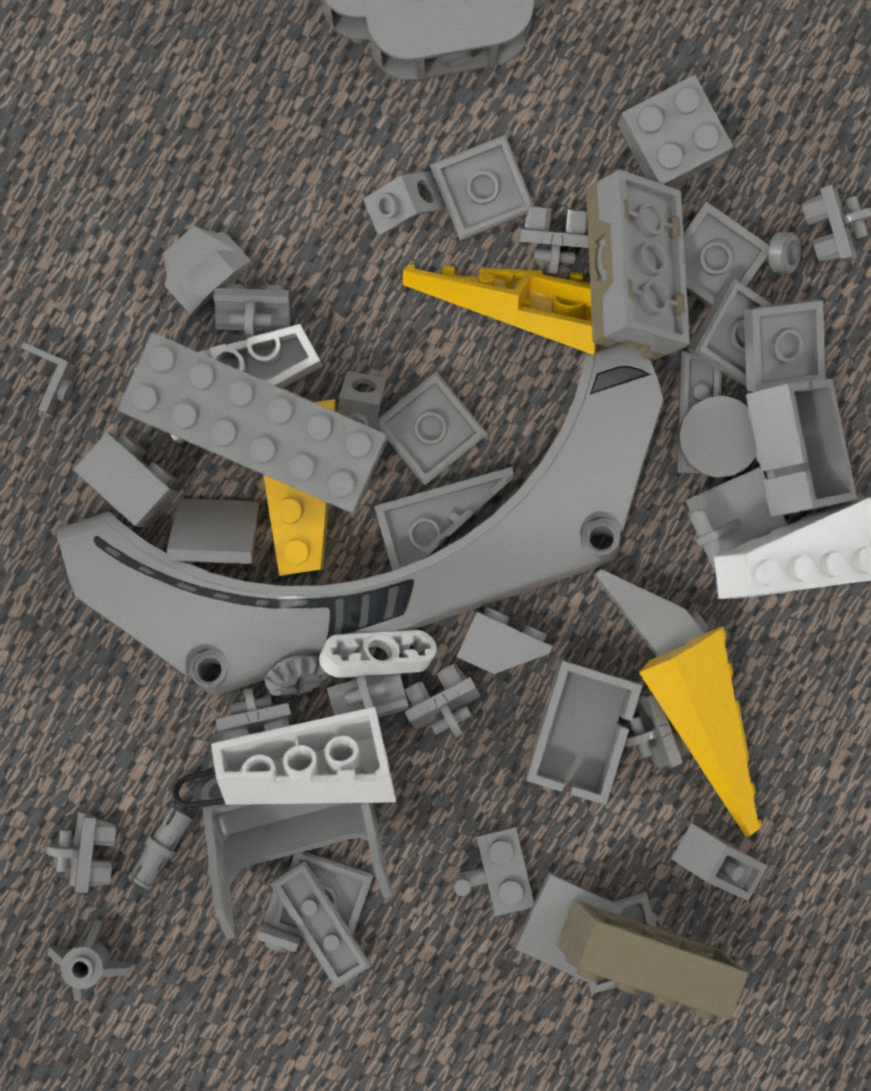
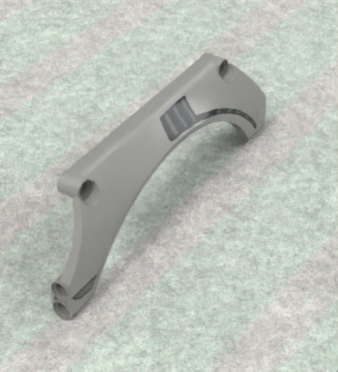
[57,342,664,695]

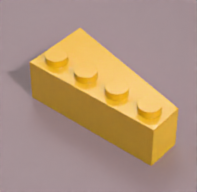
[263,399,338,576]

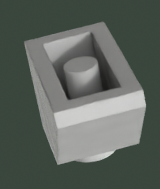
[671,823,768,901]

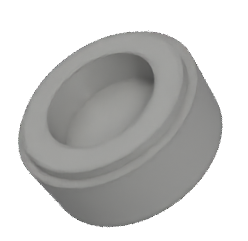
[768,232,801,274]

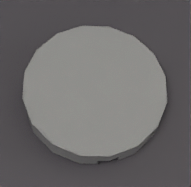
[677,396,756,478]

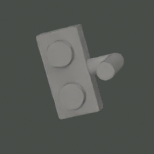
[454,826,534,917]

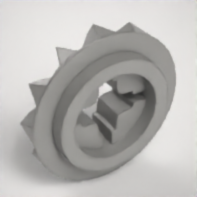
[264,655,330,698]

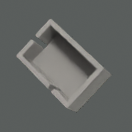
[746,379,857,517]
[524,659,643,805]

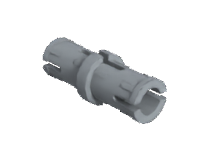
[128,805,194,890]

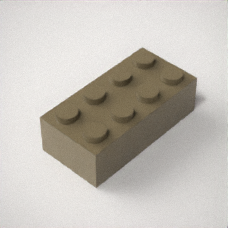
[557,899,748,1021]

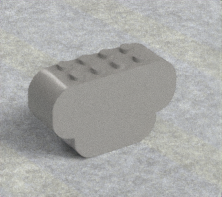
[321,0,548,81]

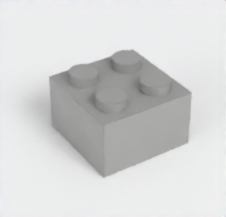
[617,74,733,187]
[73,432,180,528]

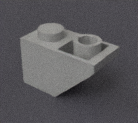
[456,607,552,674]

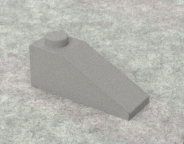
[592,569,709,657]

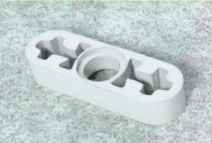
[319,630,437,678]

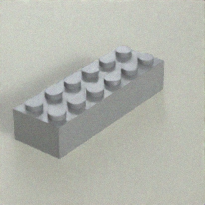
[117,332,388,515]

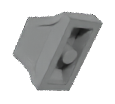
[162,225,252,317]

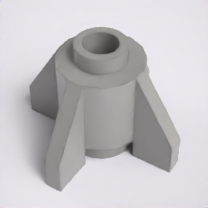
[47,918,131,1002]

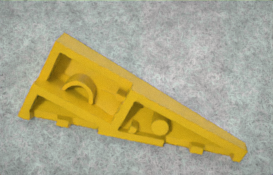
[403,264,599,355]
[639,626,762,837]

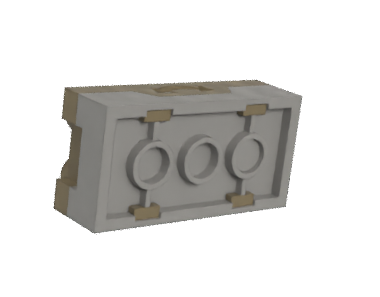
[586,169,690,360]

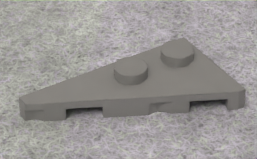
[374,467,514,571]

